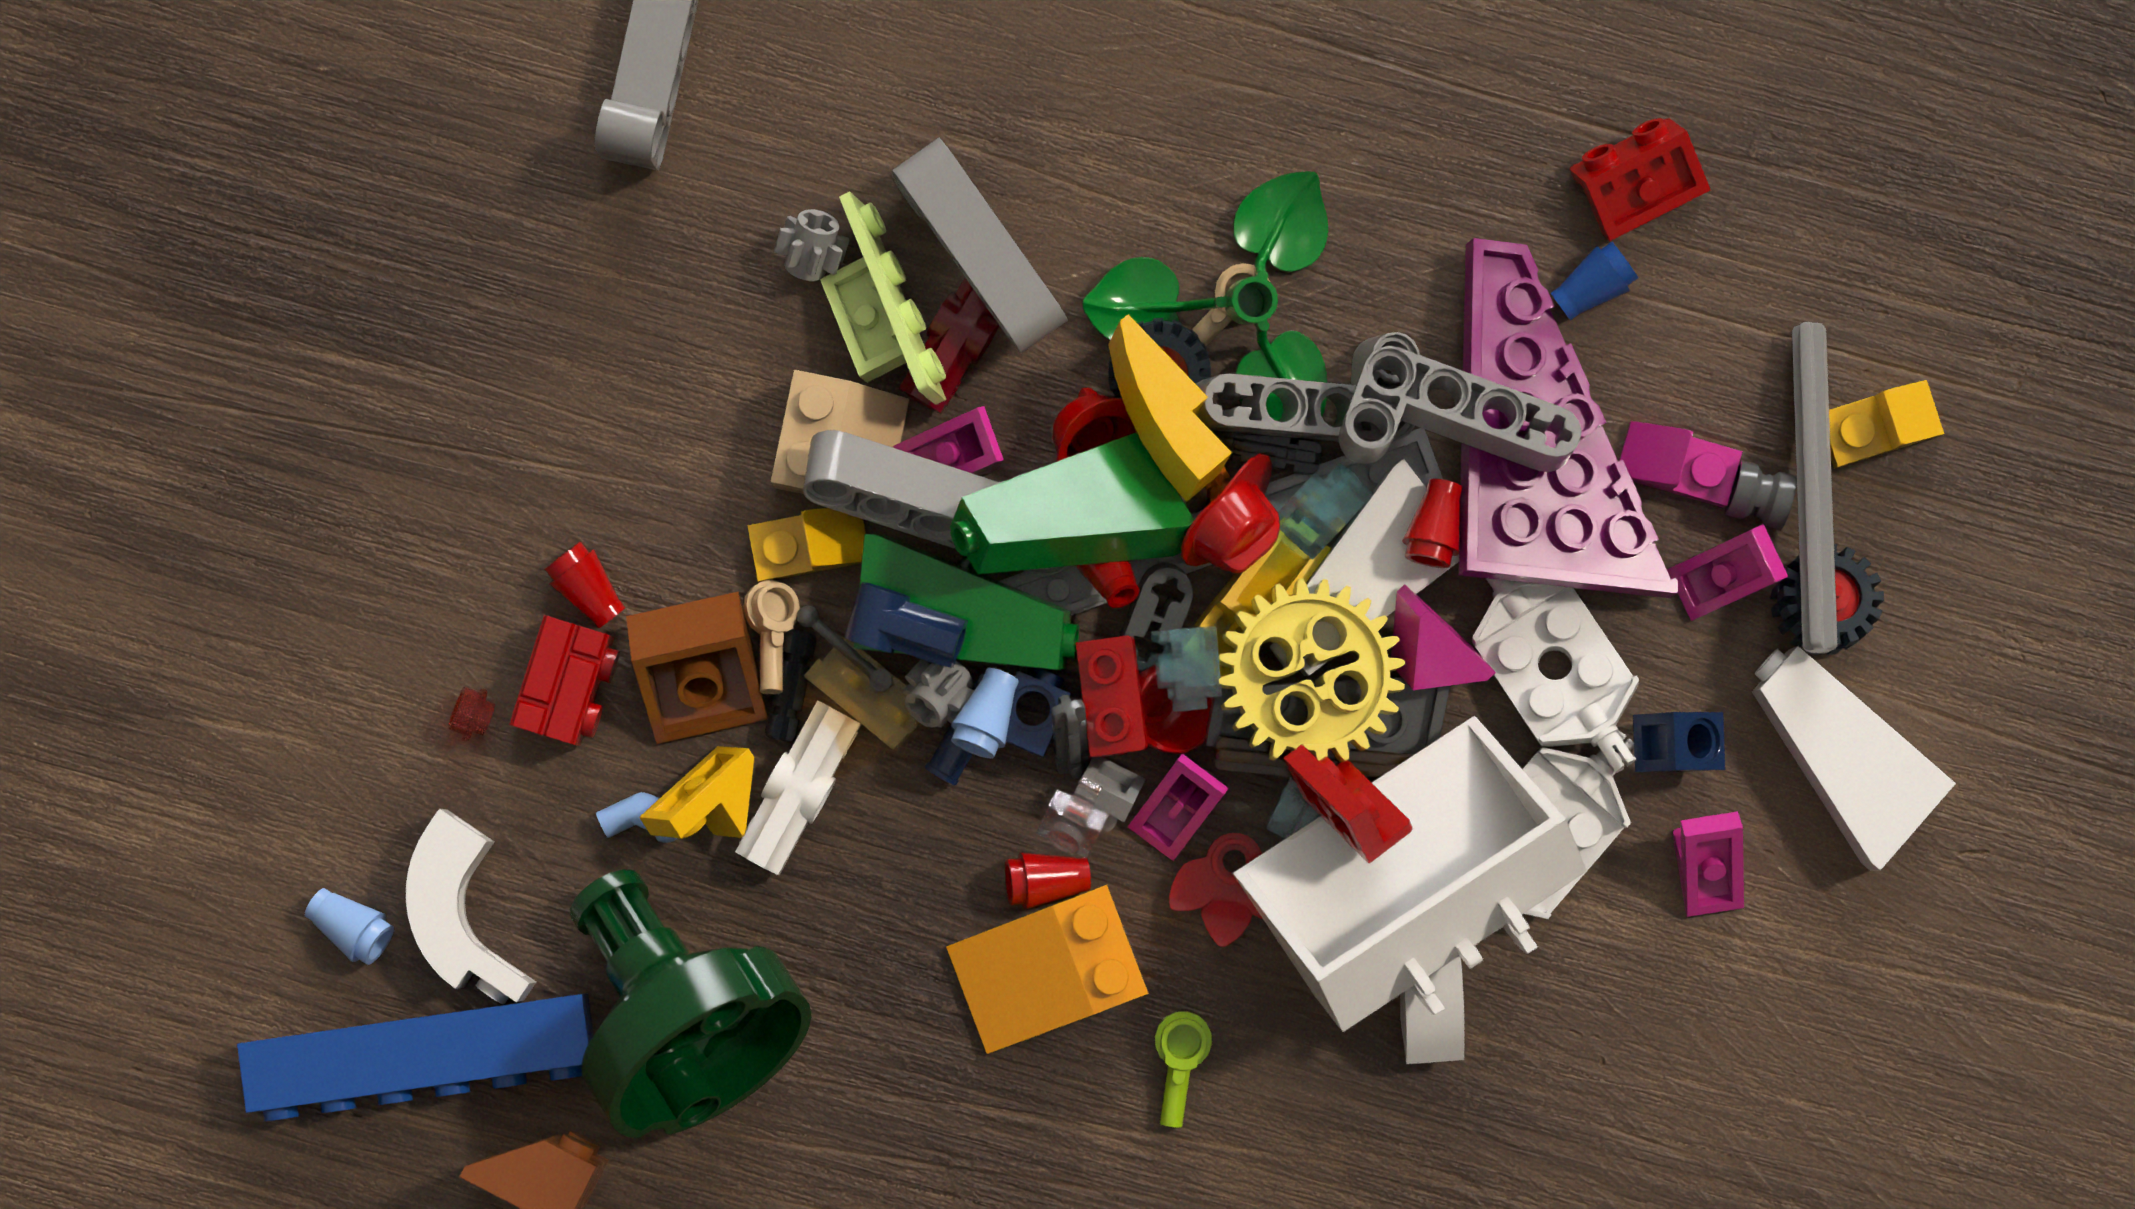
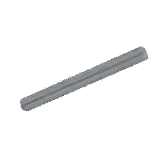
[1792,322,1838,653]

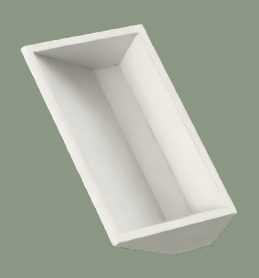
[1233,716,1587,1032]

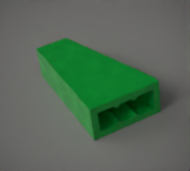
[950,432,1195,574]
[854,534,1079,670]

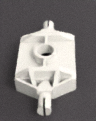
[1472,578,1639,773]
[1522,730,1634,919]

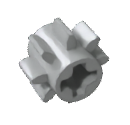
[774,209,849,281]
[903,659,974,728]

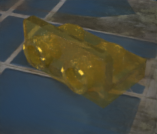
[804,637,920,752]

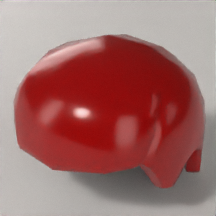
[1139,662,1213,754]

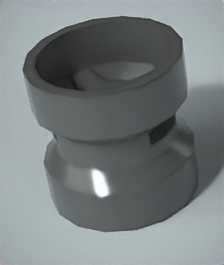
[1725,460,1797,531]

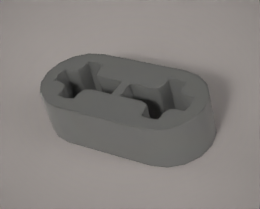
[1120,562,1193,671]

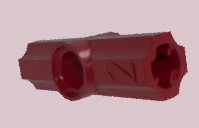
[899,278,999,414]

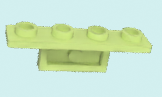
[820,191,946,405]

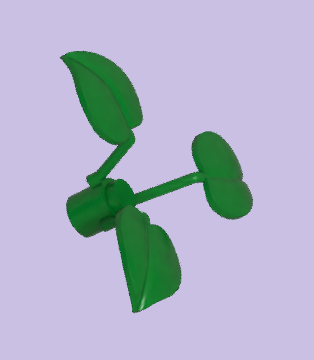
[1082,171,1328,421]

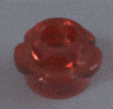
[448,686,495,742]

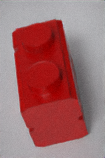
[509,615,620,746]

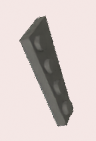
[1203,677,1450,755]

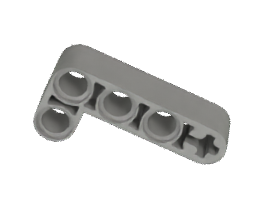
[595,0,699,170]
[891,137,1068,353]
[1196,332,1420,442]
[1338,346,1581,472]

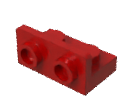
[1569,118,1711,241]
[1076,635,1148,757]
[1284,744,1413,864]

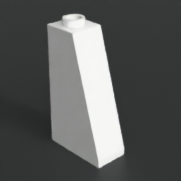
[1269,459,1460,676]
[1752,646,1956,871]

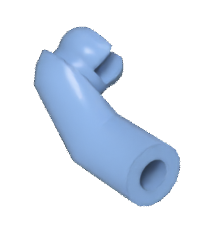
[596,792,677,843]

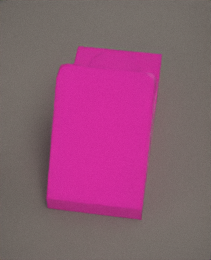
[894,406,1004,475]
[1619,421,1743,508]
[1667,524,1788,621]
[1673,811,1744,917]

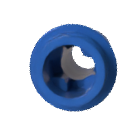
[1551,241,1639,321]

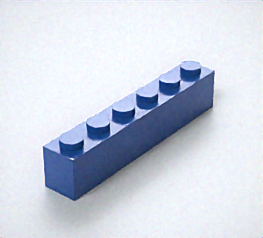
[237,993,594,1122]

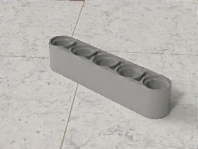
[803,430,1066,575]

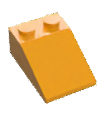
[946,885,1149,1054]

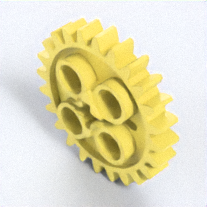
[1215,578,1405,763]

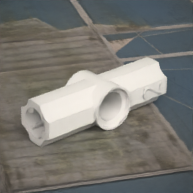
[735,700,861,875]

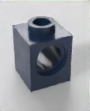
[1006,667,1071,759]
[1633,712,1725,772]

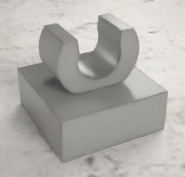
[1073,757,1146,832]

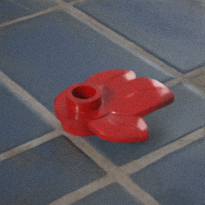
[1169,833,1263,947]

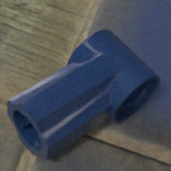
[844,582,968,668]

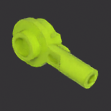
[1155,1011,1212,1128]

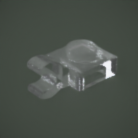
[1036,777,1109,858]

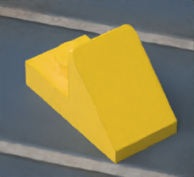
[1829,380,1944,469]
[747,508,866,583]
[639,746,754,839]

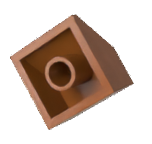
[626,592,768,744]
[459,1130,609,1209]

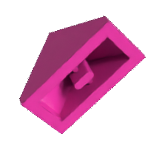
[1391,584,1496,691]
[1128,754,1229,861]

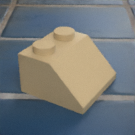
[771,370,910,494]

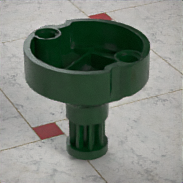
[570,869,811,1138]

